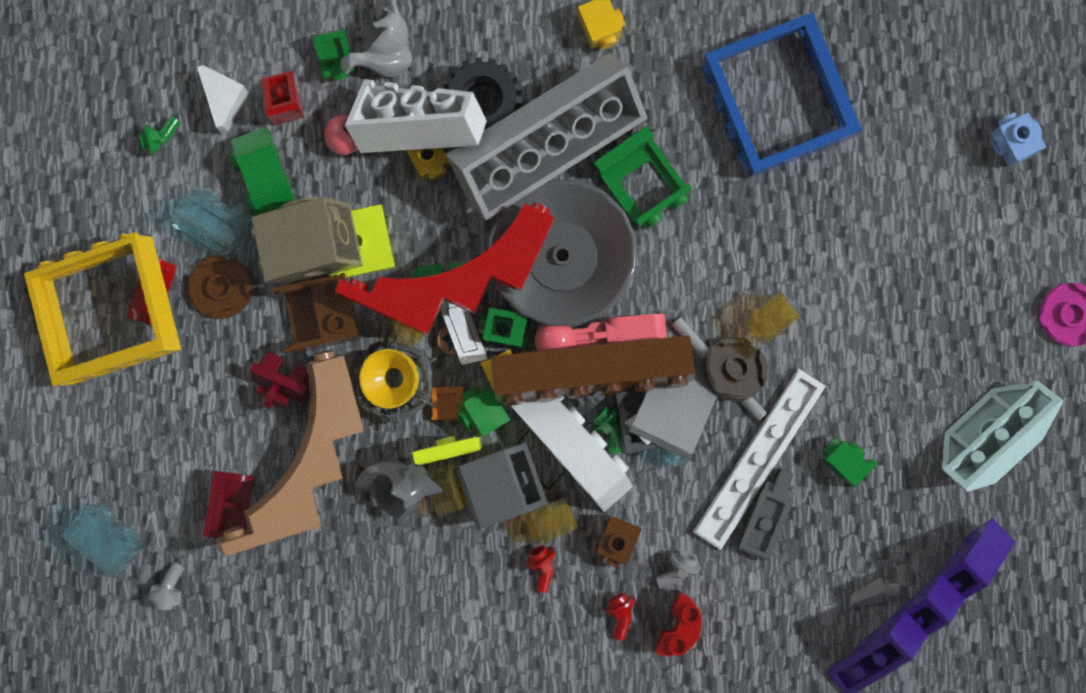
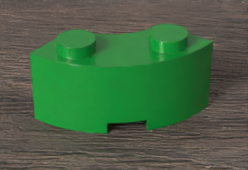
[229,127,296,215]

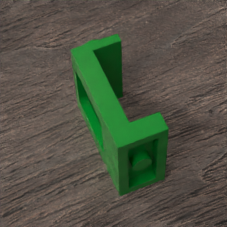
[593,126,692,230]

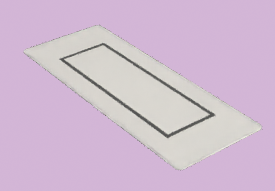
[440,301,487,365]

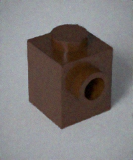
[595,515,642,568]

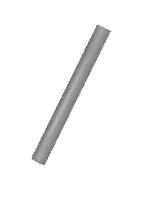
[671,317,767,421]

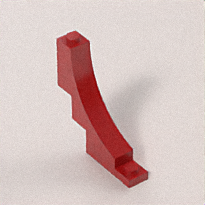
[335,202,555,336]

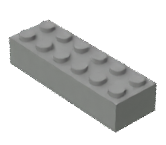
[446,54,648,220]

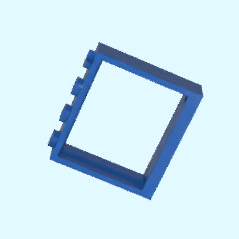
[700,12,862,178]

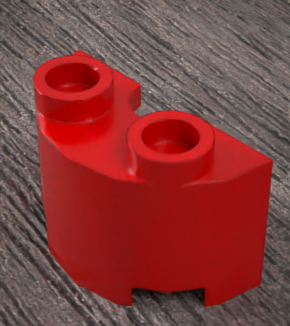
[653,590,702,657]

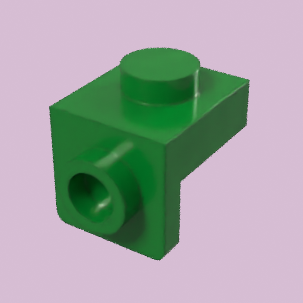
[313,28,354,81]

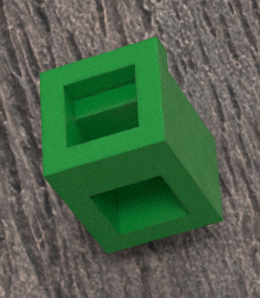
[478,307,528,349]
[822,436,878,487]

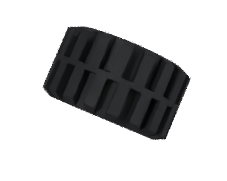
[444,57,523,131]

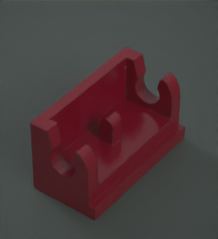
[203,470,255,538]

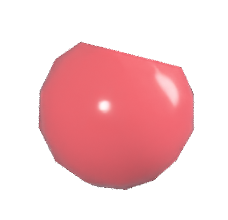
[324,114,358,155]

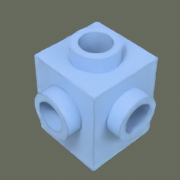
[991,112,1046,167]

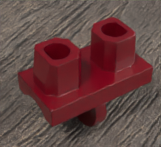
[250,352,309,410]

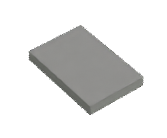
[629,367,717,460]

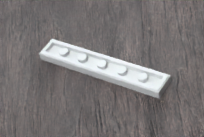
[693,369,826,550]

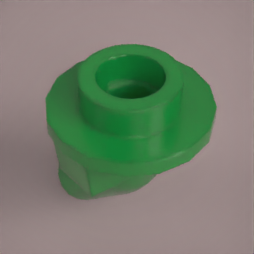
[139,116,181,156]
[592,407,621,454]

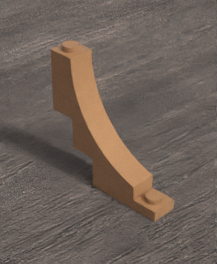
[216,350,364,557]

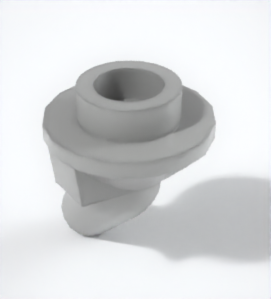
[656,551,701,588]
[148,563,184,610]

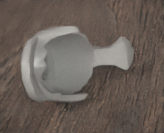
[340,0,412,77]

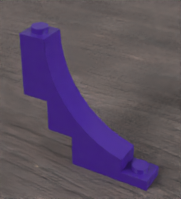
[826,518,1015,693]

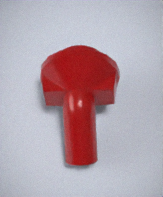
[526,545,555,593]
[605,593,635,641]

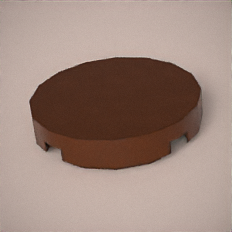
[188,255,253,319]

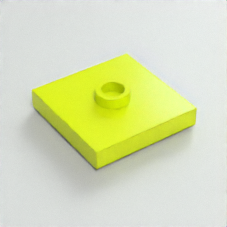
[330,204,395,278]
[412,436,482,465]

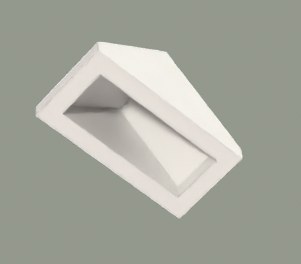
[197,65,249,134]

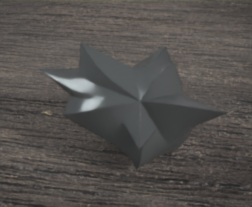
[354,454,444,520]

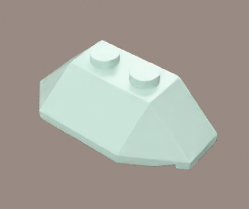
[942,380,1063,492]

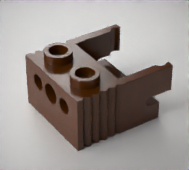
[271,273,362,354]

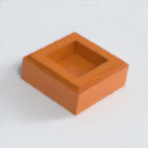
[431,387,463,420]

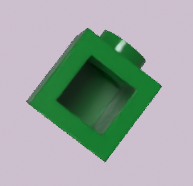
[455,385,510,437]

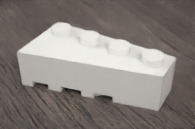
[345,79,487,153]
[511,395,633,512]

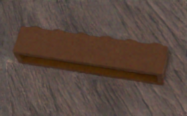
[491,335,695,406]

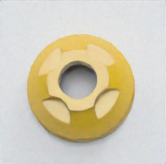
[359,349,419,409]

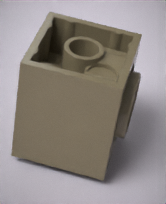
[251,197,363,284]

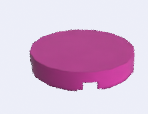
[1039,283,1086,347]

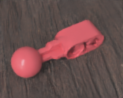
[535,314,667,351]

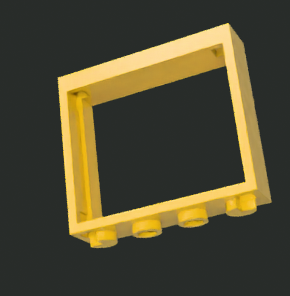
[24,231,181,387]

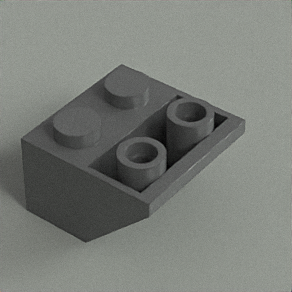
[455,443,548,530]

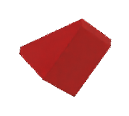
[262,70,305,126]

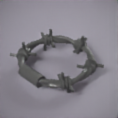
[354,334,437,431]

